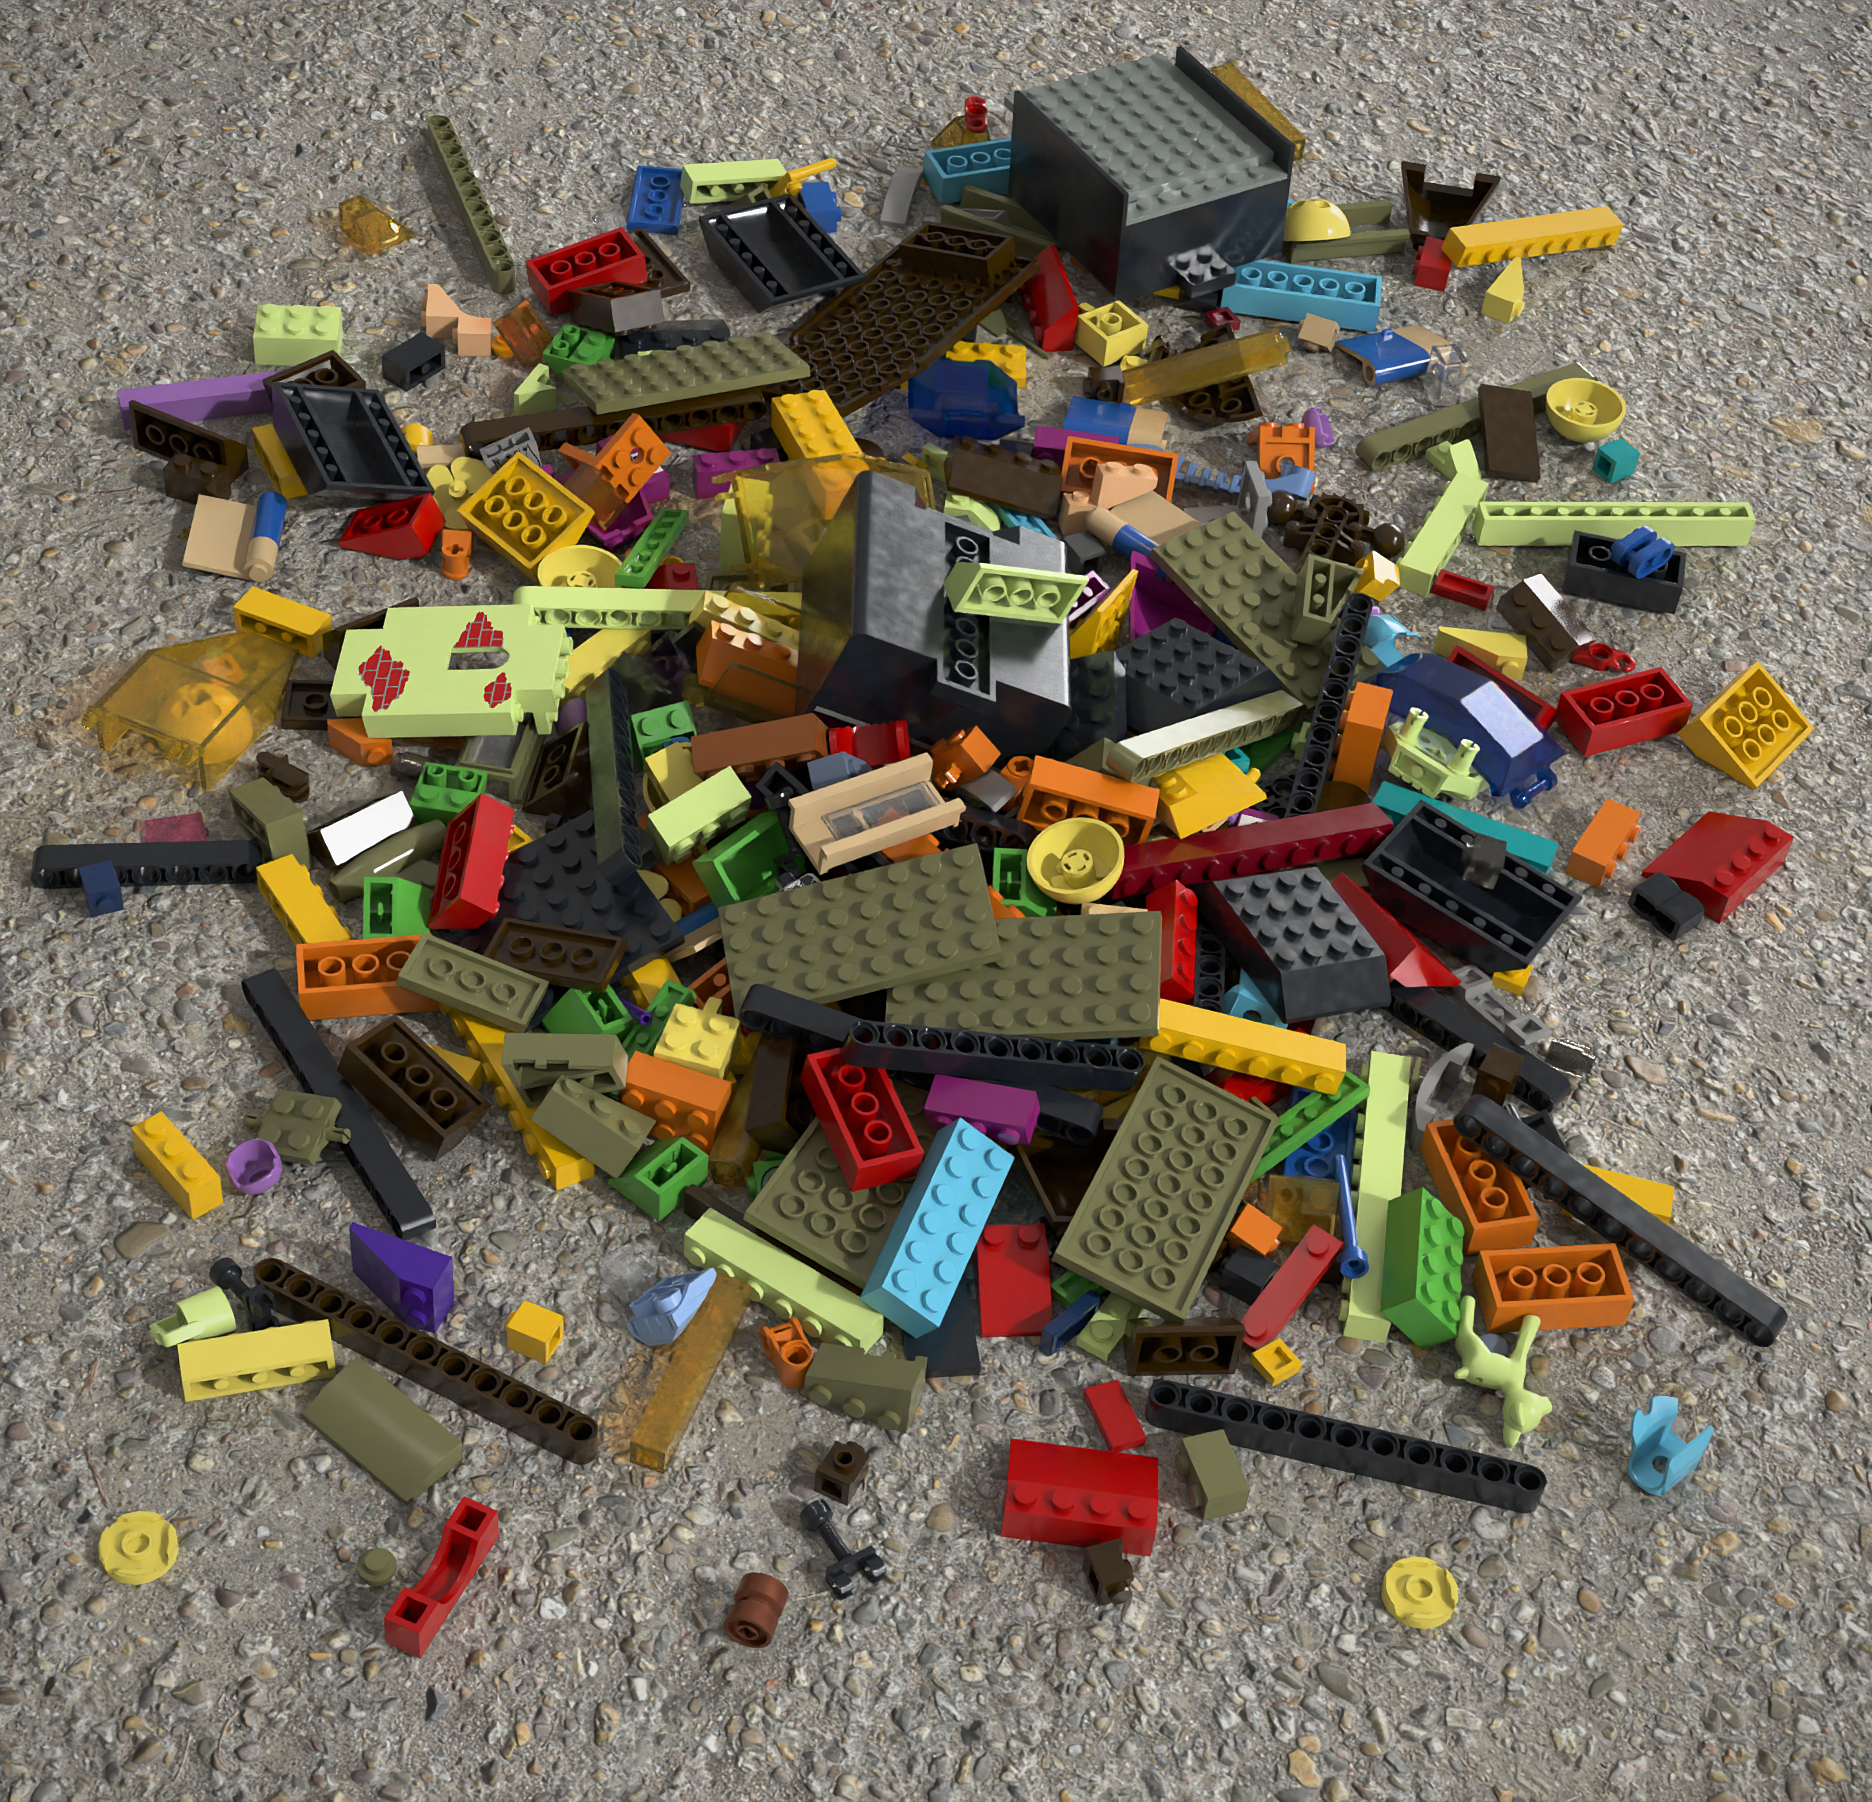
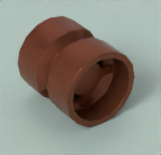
[723,1572,789,1648]

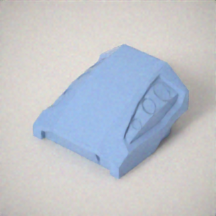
[626,1267,717,1346]

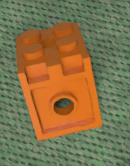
[558,413,671,504]
[1247,422,1315,495]

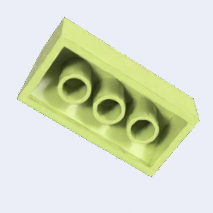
[944,562,1089,624]

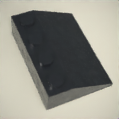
[618,319,731,359]

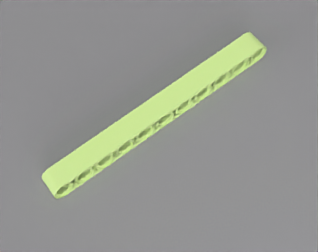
[513,586,802,631]

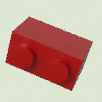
[1412,237,1452,292]

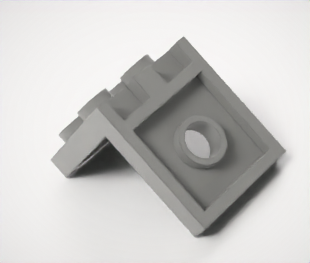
[1182,461,1272,539]

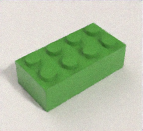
[1380,1187,1465,1350]

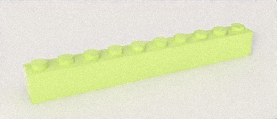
[1472,502,1756,547]
[1338,1051,1411,1343]

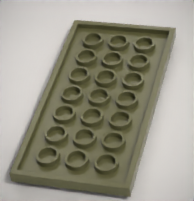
[562,332,810,415]
[1149,511,1388,716]
[718,843,1003,1024]
[885,911,1162,1040]
[1051,1056,1280,1322]
[743,1078,938,1290]

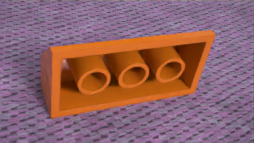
[696,620,798,717]

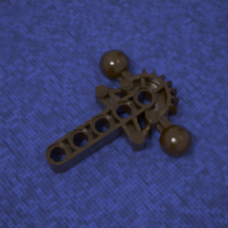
[1267,490,1405,576]

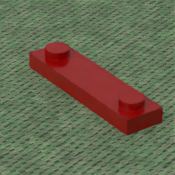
[1240,1224,1343,1352]

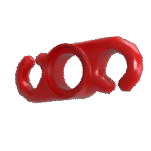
[964,96,988,134]
[1571,643,1636,673]

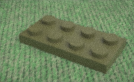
[396,933,549,1033]

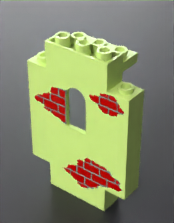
[330,604,573,738]

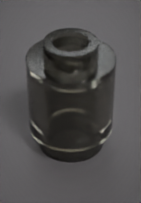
[390,751,437,786]
[1545,1037,1597,1079]

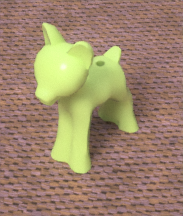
[1454,1295,1552,1449]

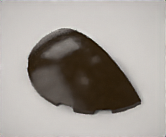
[1167,322,1263,423]

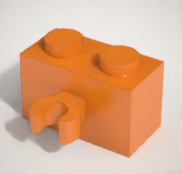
[929,725,1001,791]

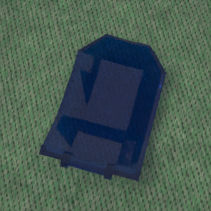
[908,357,1025,443]
[1370,653,1565,809]

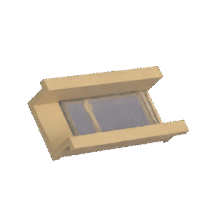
[788,752,966,875]

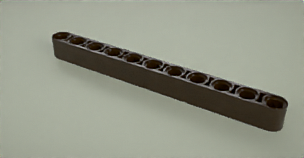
[459,386,767,460]
[253,1258,598,1465]

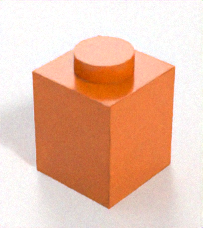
[1224,1203,1283,1258]

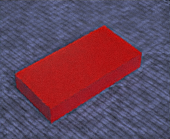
[1431,569,1495,611]
[1083,1379,1146,1452]

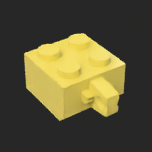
[1074,300,1149,367]
[654,997,741,1080]

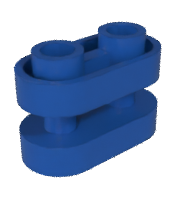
[1610,526,1675,579]

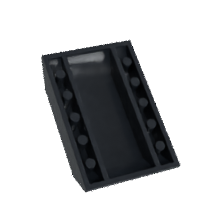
[699,193,866,313]
[272,382,435,501]
[1115,618,1283,736]
[1361,799,1583,973]
[1185,867,1391,1024]

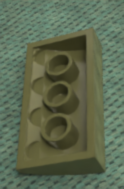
[303,1356,463,1506]

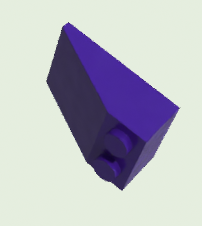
[349,1222,455,1333]

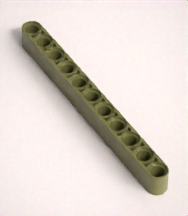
[428,115,515,294]
[1355,362,1599,471]
[1106,690,1308,783]

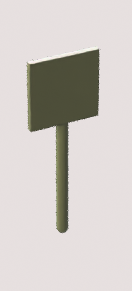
[979,309,1050,359]

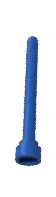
[1332,1154,1369,1279]

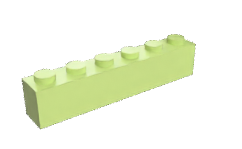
[1395,472,1489,597]
[684,1207,885,1354]

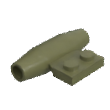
[328,819,447,903]

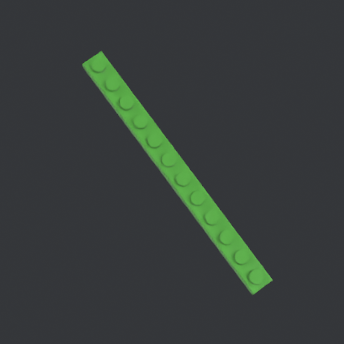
[1050,1069,1370,1308]

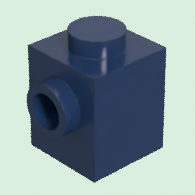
[78,860,124,917]

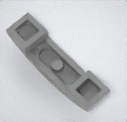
[880,165,923,229]
[955,768,1018,813]
[1450,964,1552,1046]
[1409,1042,1474,1153]

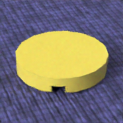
[98,1511,179,1585]
[1381,1556,1458,1629]

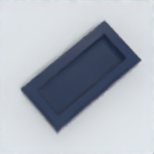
[1039,1289,1101,1357]

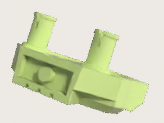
[1380,708,1503,801]

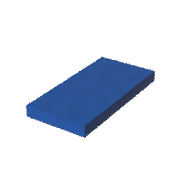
[626,165,685,235]
[1279,1086,1358,1205]

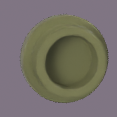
[357,1548,397,1587]

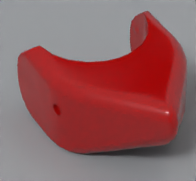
[829,720,910,768]

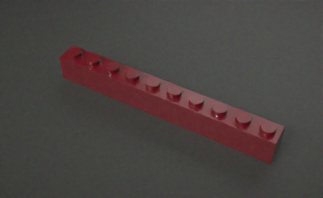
[1107,803,1394,899]

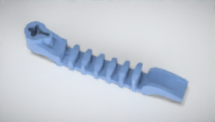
[1128,444,1316,501]

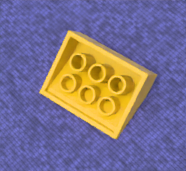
[457,451,595,586]
[1069,569,1138,659]
[1677,661,1815,790]
[1150,753,1267,839]

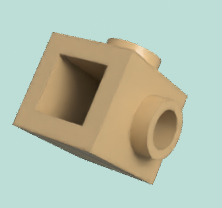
[1297,313,1340,353]

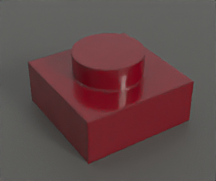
[1204,307,1241,331]

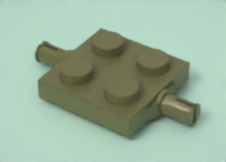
[244,1089,351,1166]

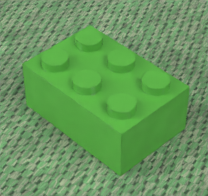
[692,811,807,910]

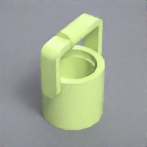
[149,1286,236,1347]

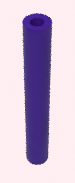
[617,995,653,1026]

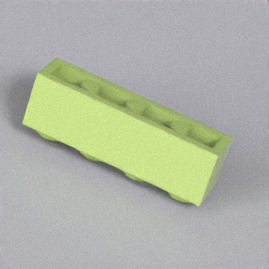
[680,159,786,204]

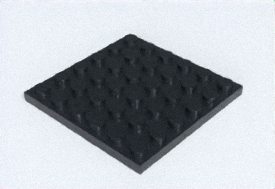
[430,809,685,1033]

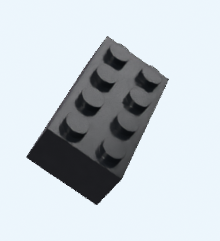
[1562,530,1687,614]
[1056,650,1127,763]

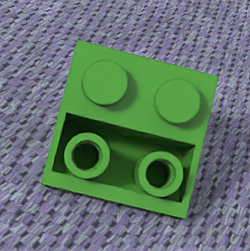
[543,323,615,387]
[629,700,697,773]
[409,762,488,828]
[992,848,1057,918]
[363,876,430,939]
[542,984,633,1045]
[608,1136,708,1221]

